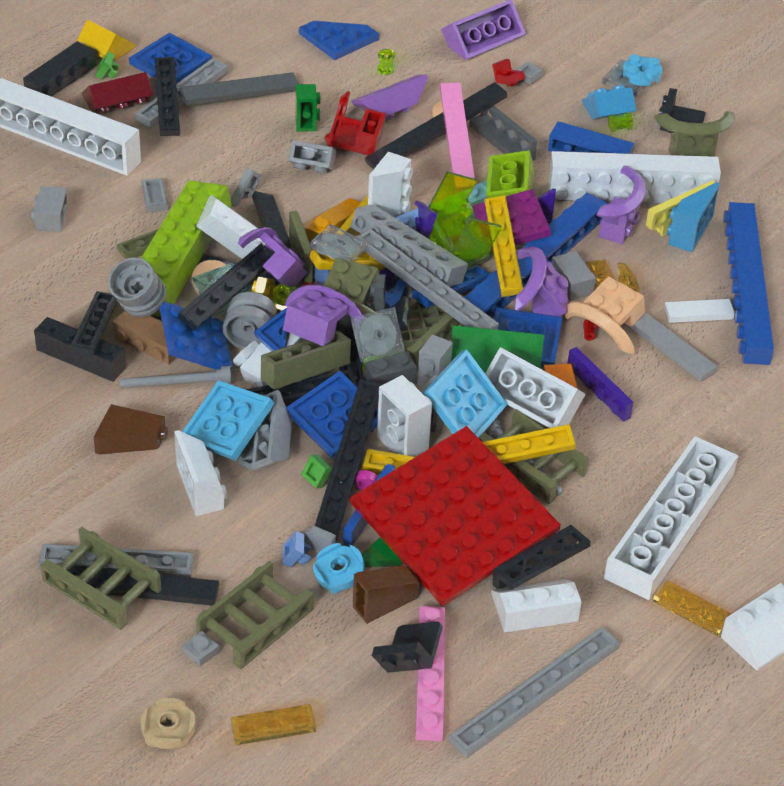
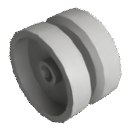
[223,292,277,349]

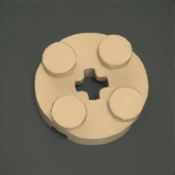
[140,698,196,749]

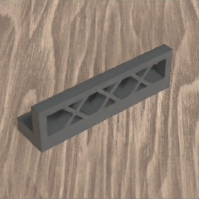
[469,106,537,161]

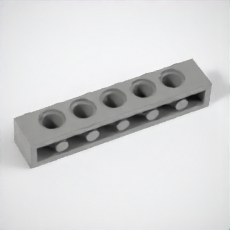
[351,204,468,287]

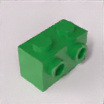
[295,84,321,132]

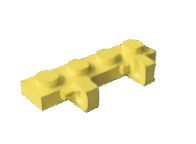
[646,180,716,236]

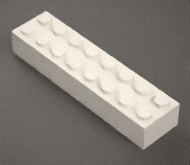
[0,78,141,176]
[548,151,721,203]
[604,436,738,600]

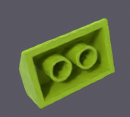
[486,150,535,198]

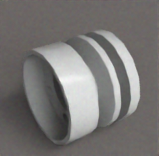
[108,257,166,318]

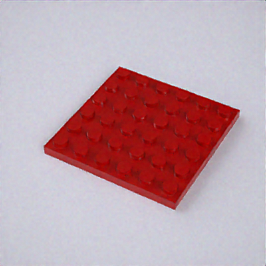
[350,426,561,607]

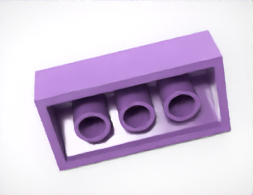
[441,0,526,60]

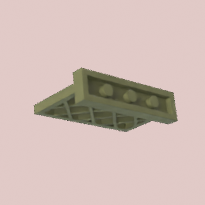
[387,301,464,370]

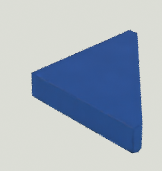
[254,307,288,352]

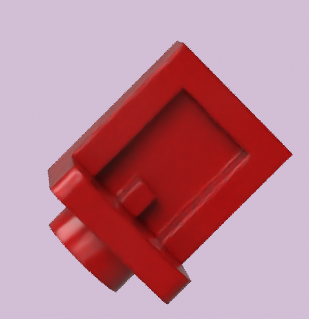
[492,59,525,87]

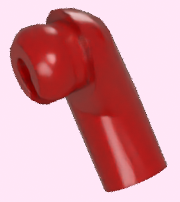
[583,319,600,341]

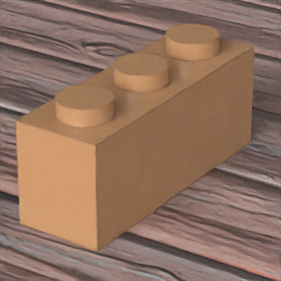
[113,311,177,365]

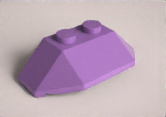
[351,74,428,119]

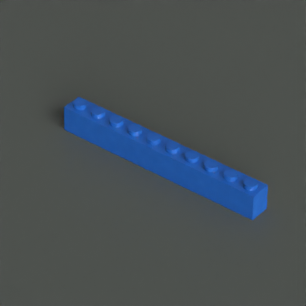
[463,193,607,318]
[723,202,774,365]

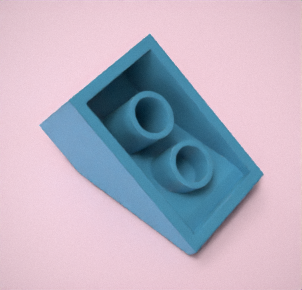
[667,183,720,252]

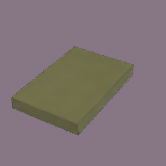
[289,211,313,284]

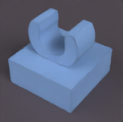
[282,531,311,567]

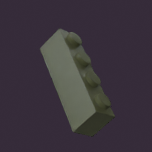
[261,330,351,389]

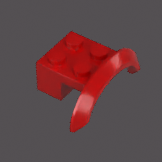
[324,91,386,155]

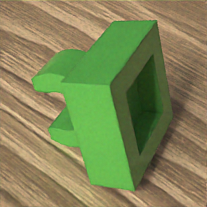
[95,52,120,79]
[301,454,332,489]

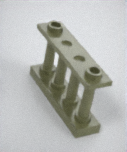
[478,409,589,504]
[40,527,161,630]
[196,561,314,669]

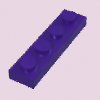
[567,347,634,422]

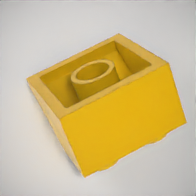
[77,19,136,60]

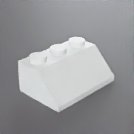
[368,152,413,218]
[196,195,265,259]
[174,430,227,516]
[491,579,581,633]
[721,583,784,671]

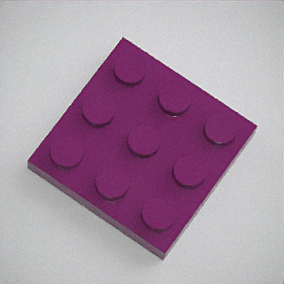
[472,189,551,253]

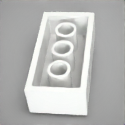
[485,347,586,428]

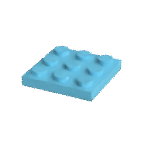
[422,349,508,437]
[182,380,274,461]

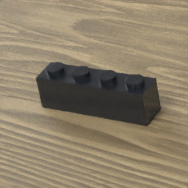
[23,41,96,97]
[34,317,126,382]

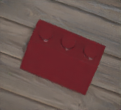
[82,72,153,114]

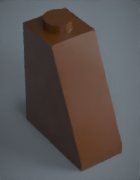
[94,404,168,455]
[353,565,420,624]

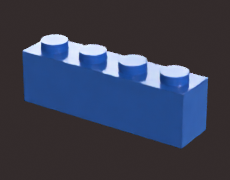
[548,121,634,154]

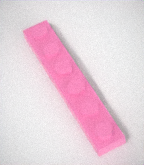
[415,606,445,741]

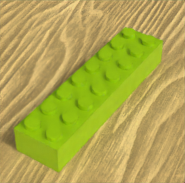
[141,180,231,317]

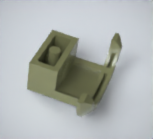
[654,111,735,157]
[323,258,380,319]

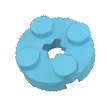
[622,54,662,86]
[313,543,364,593]

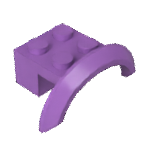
[597,165,646,244]
[238,227,308,292]
[515,247,568,316]
[283,285,364,346]

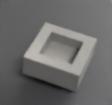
[516,62,543,84]
[182,631,220,666]

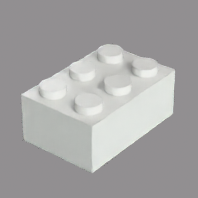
[377,375,432,457]

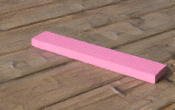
[440,82,476,190]

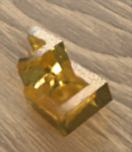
[618,263,639,293]

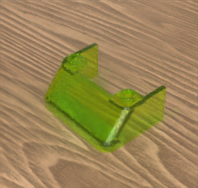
[428,171,502,263]

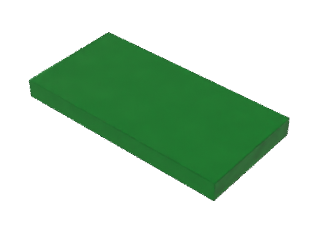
[451,325,544,373]

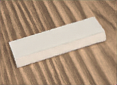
[664,299,735,323]

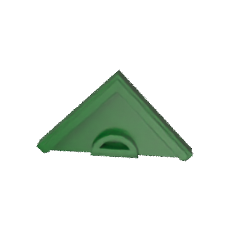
[361,537,402,567]

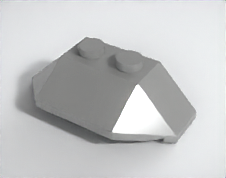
[238,390,292,470]

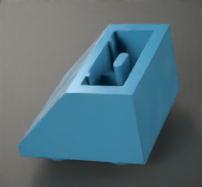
[582,85,636,120]

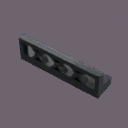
[492,525,591,590]

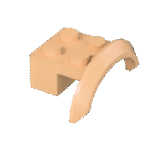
[564,276,645,354]

